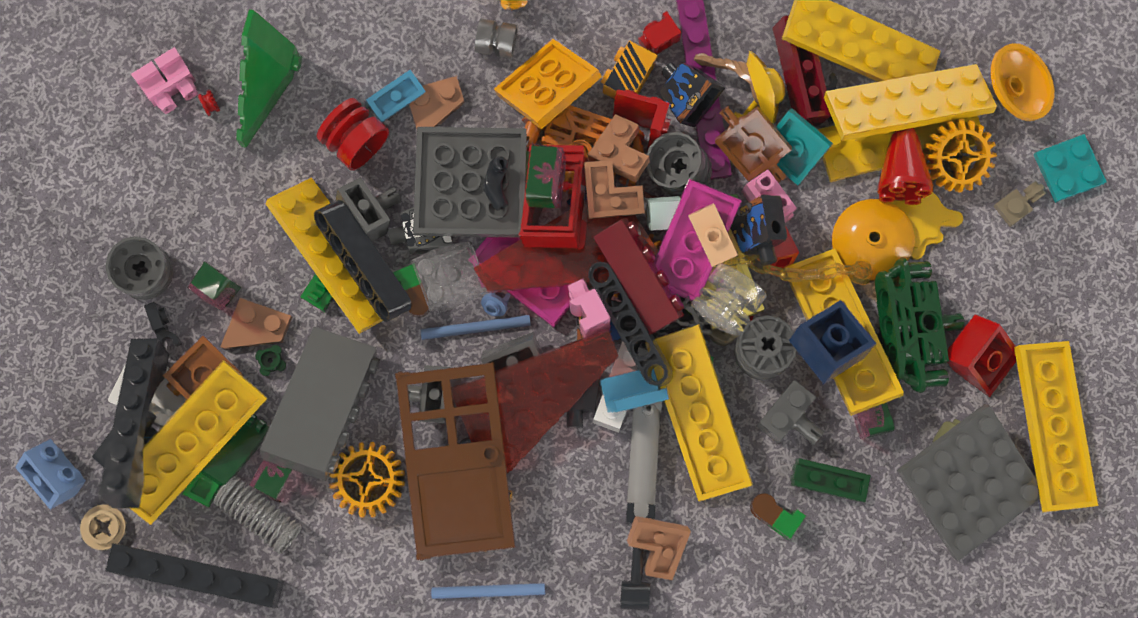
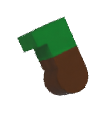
[393,263,431,318]
[750,493,806,540]

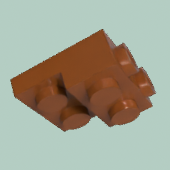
[163,336,244,399]

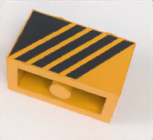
[601,40,657,99]

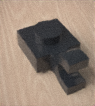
[144,302,182,349]

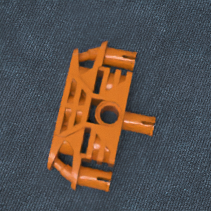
[522,105,645,194]

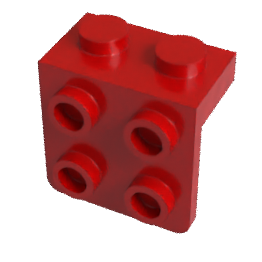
[613,90,671,152]

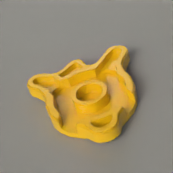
[890,192,963,260]

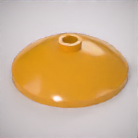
[990,43,1054,121]
[832,199,915,280]

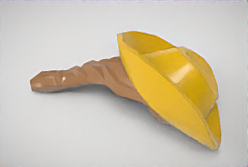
[694,51,785,124]

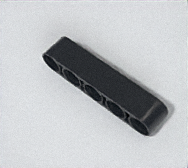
[314,200,412,322]
[588,262,673,387]

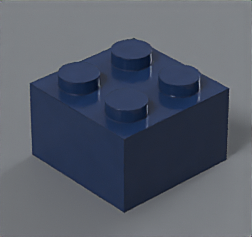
[789,300,877,384]

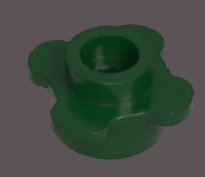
[255,345,286,376]

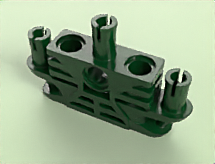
[875,257,964,393]

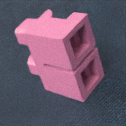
[131,47,198,114]
[741,170,797,223]
[568,279,610,342]

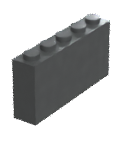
[260,327,380,481]

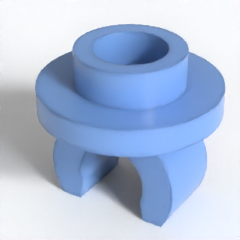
[481,287,510,316]

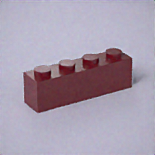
[773,15,831,126]
[594,218,684,334]

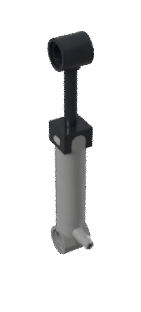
[620,386,662,611]

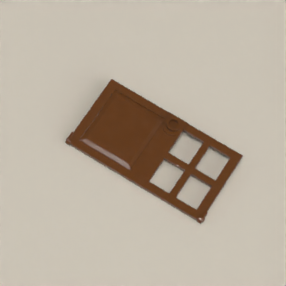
[395,363,516,561]

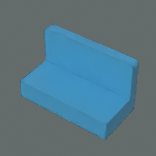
[366,70,426,123]
[601,369,669,413]

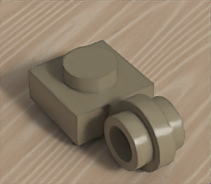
[993,181,1046,227]

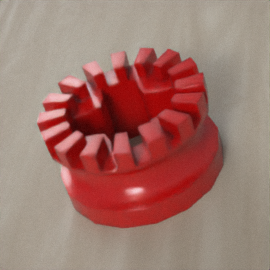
[198,89,221,117]

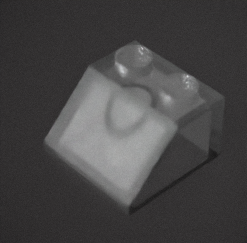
[411,241,490,313]

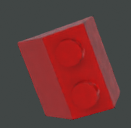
[947,314,1016,397]

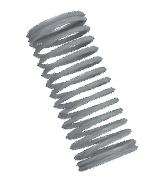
[214,475,302,554]

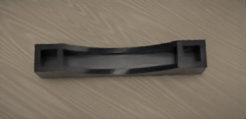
[98,338,169,508]
[105,543,284,608]

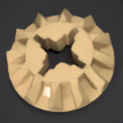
[80,505,127,550]

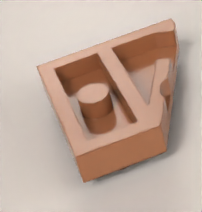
[409,76,464,129]
[220,298,292,350]

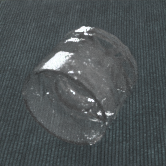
[691,263,767,337]

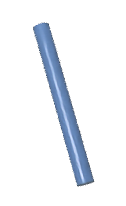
[421,315,531,340]
[431,583,545,599]

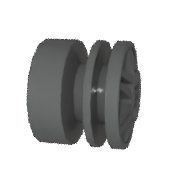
[646,132,712,197]
[105,236,174,300]
[734,316,797,380]

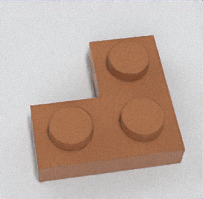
[588,114,650,182]
[584,160,645,219]
[627,516,691,580]

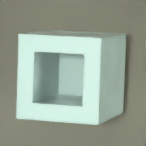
[646,196,681,230]

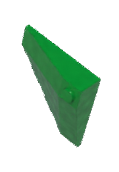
[236,9,302,148]

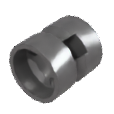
[475,18,518,59]

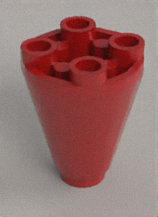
[877,128,933,205]

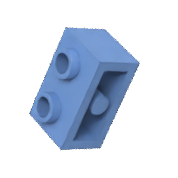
[15,439,86,509]

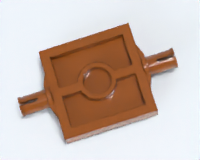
[714,106,792,183]

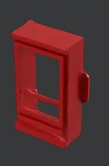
[519,145,590,249]

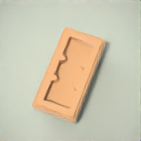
[688,203,738,267]

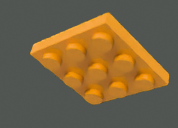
[494,39,602,129]

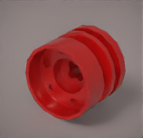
[316,97,390,171]

